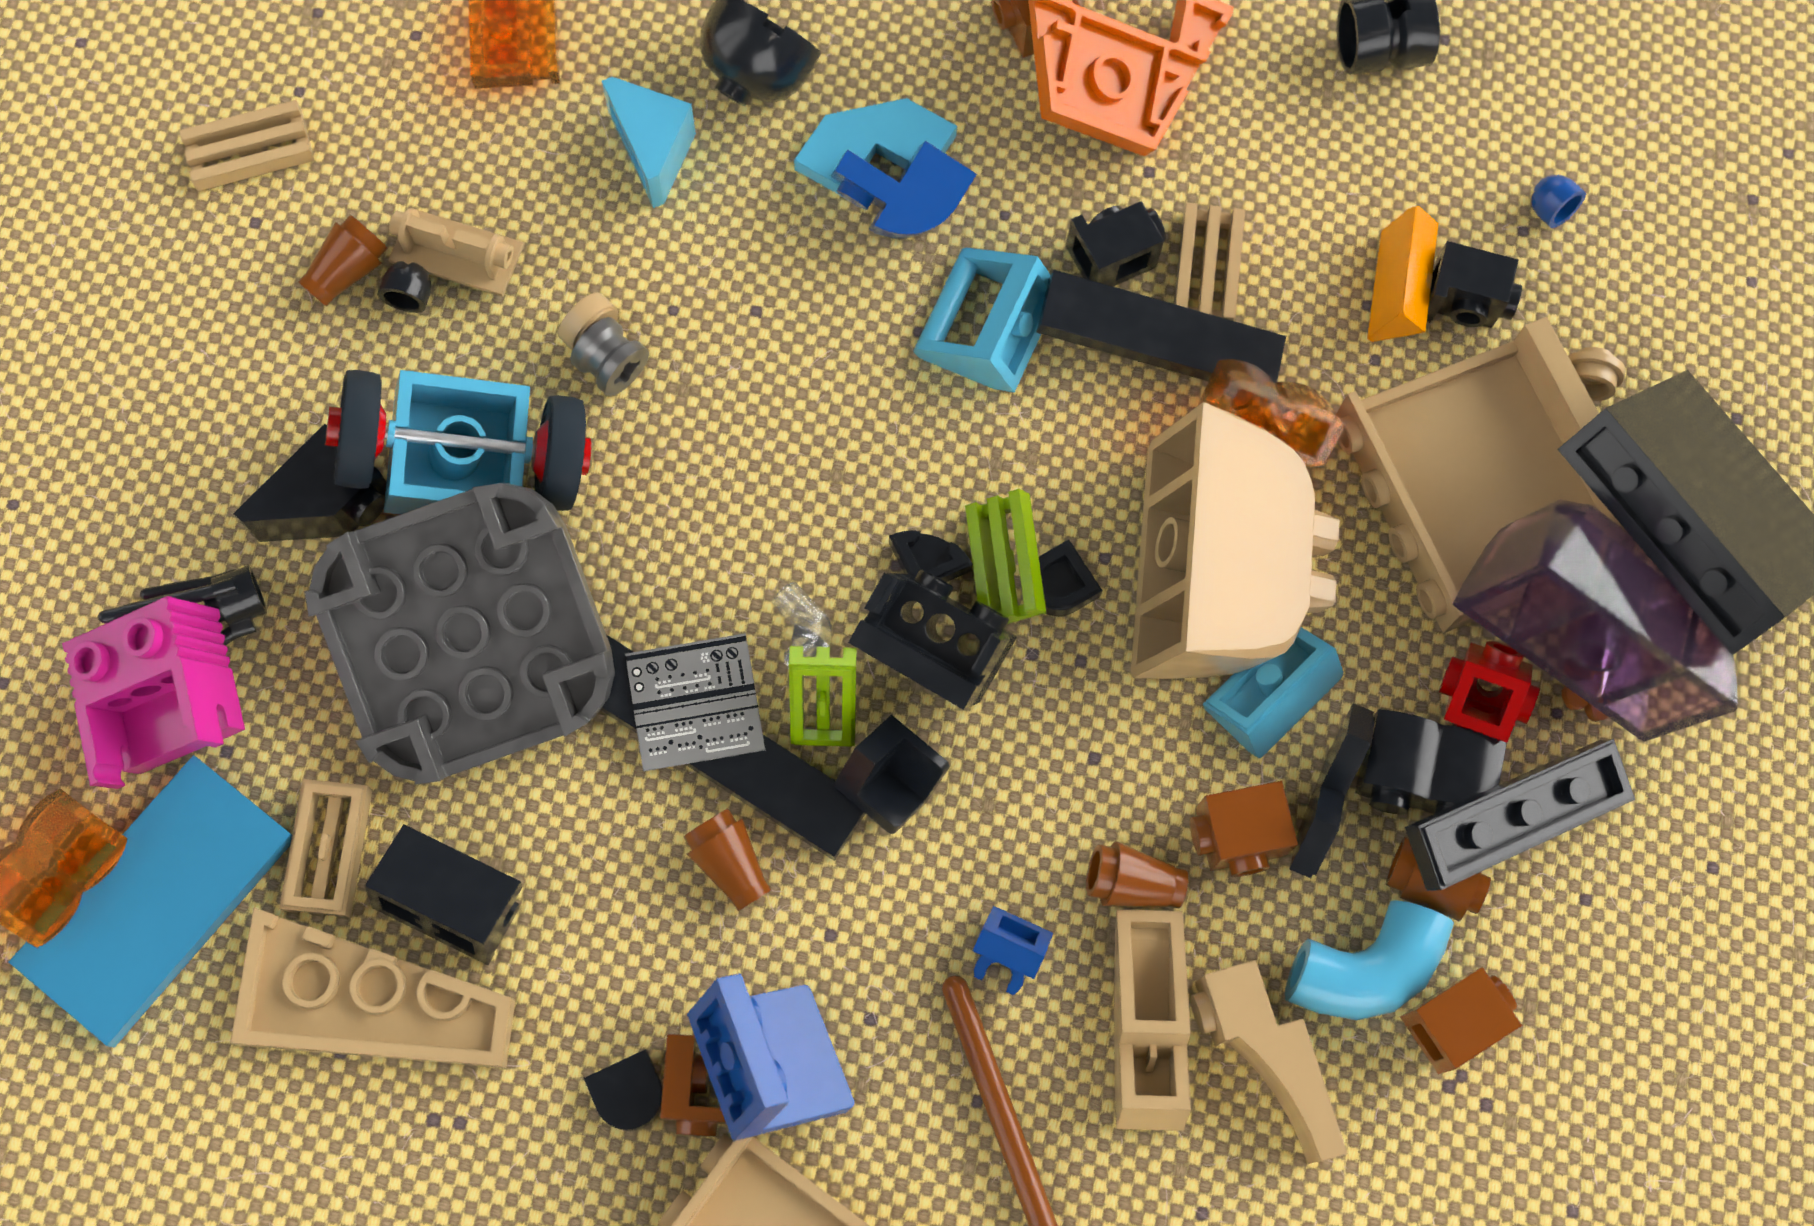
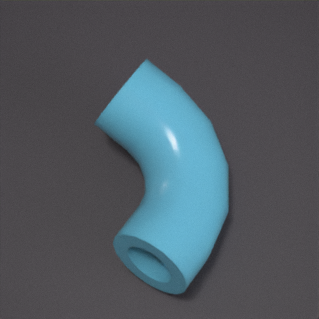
[1285,900,1454,1020]

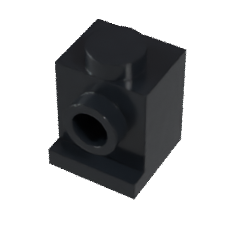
[1066,201,1166,287]
[1427,241,1522,328]

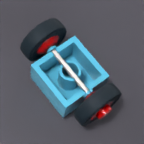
[325,370,591,514]

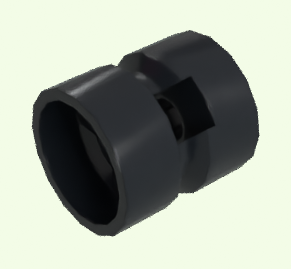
[1337,0,1440,75]

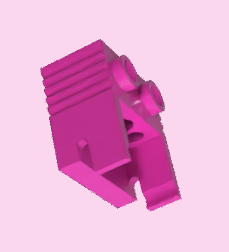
[62,596,245,789]

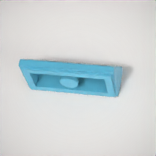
[1203,627,1343,758]

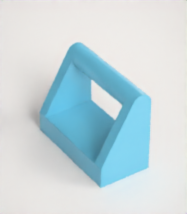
[913,248,1050,393]

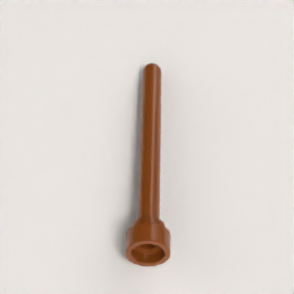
[942,975,1058,1226]

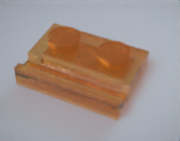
[468,0,560,89]

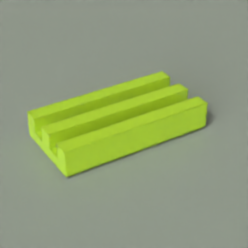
[965,489,1046,624]
[789,646,857,747]

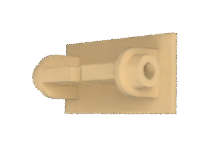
[388,208,524,297]

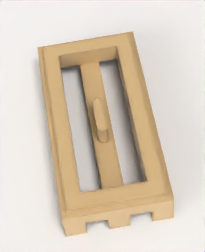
[179,100,315,191]
[1174,202,1245,321]
[279,779,373,919]

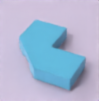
[794,98,957,196]

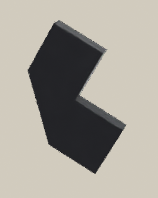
[1289,703,1375,878]

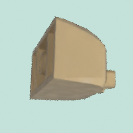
[1130,402,1340,679]

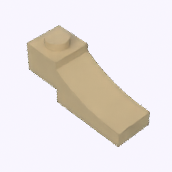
[1190,960,1348,1164]

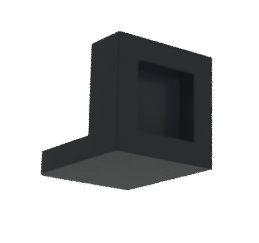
[833,714,950,834]

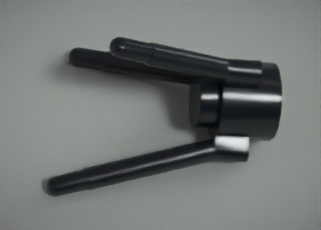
[98,565,267,645]

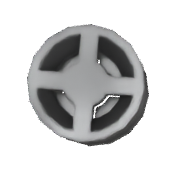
[570,317,649,396]

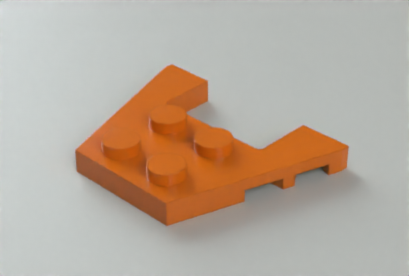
[1028,0,1234,157]

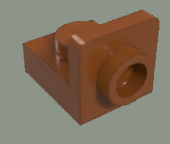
[660,1034,726,1137]

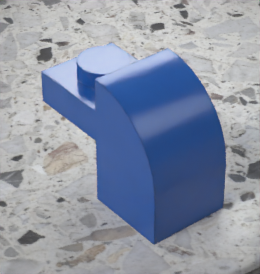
[830,141,977,239]

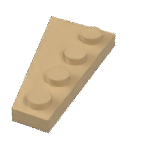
[230,907,515,1068]

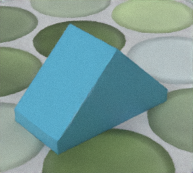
[602,77,696,208]

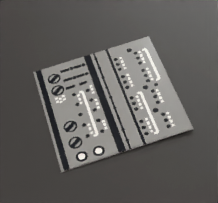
[625,633,765,772]

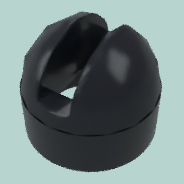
[377,261,431,313]

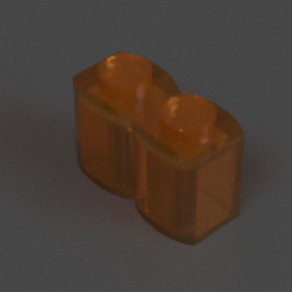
[1200,359,1345,466]
[0,789,127,948]

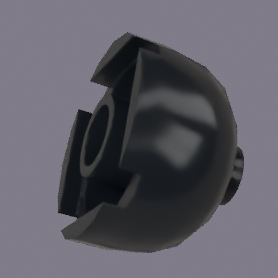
[700,0,821,106]

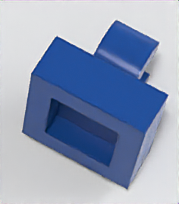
[973,906,1053,995]

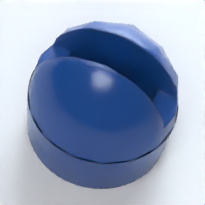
[1531,175,1586,228]

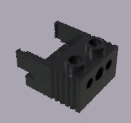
[848,569,1017,710]

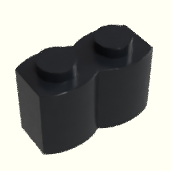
[1355,709,1507,815]

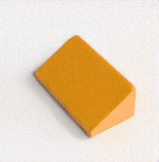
[1367,206,1439,342]

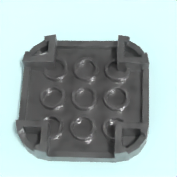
[304,483,615,785]

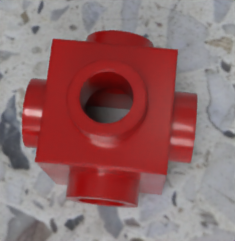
[1439,641,1540,743]

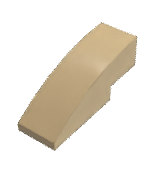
[1114,909,1191,1131]

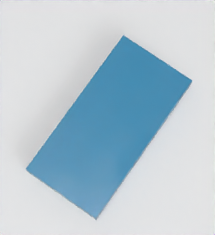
[8,755,292,1048]

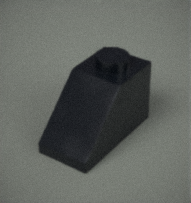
[233,424,386,542]

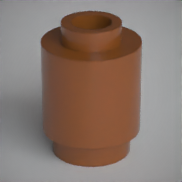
[1386,836,1491,921]

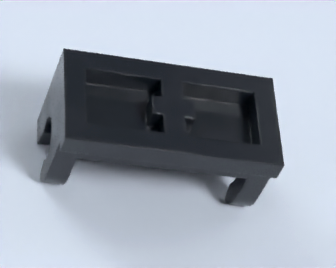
[365,824,522,965]

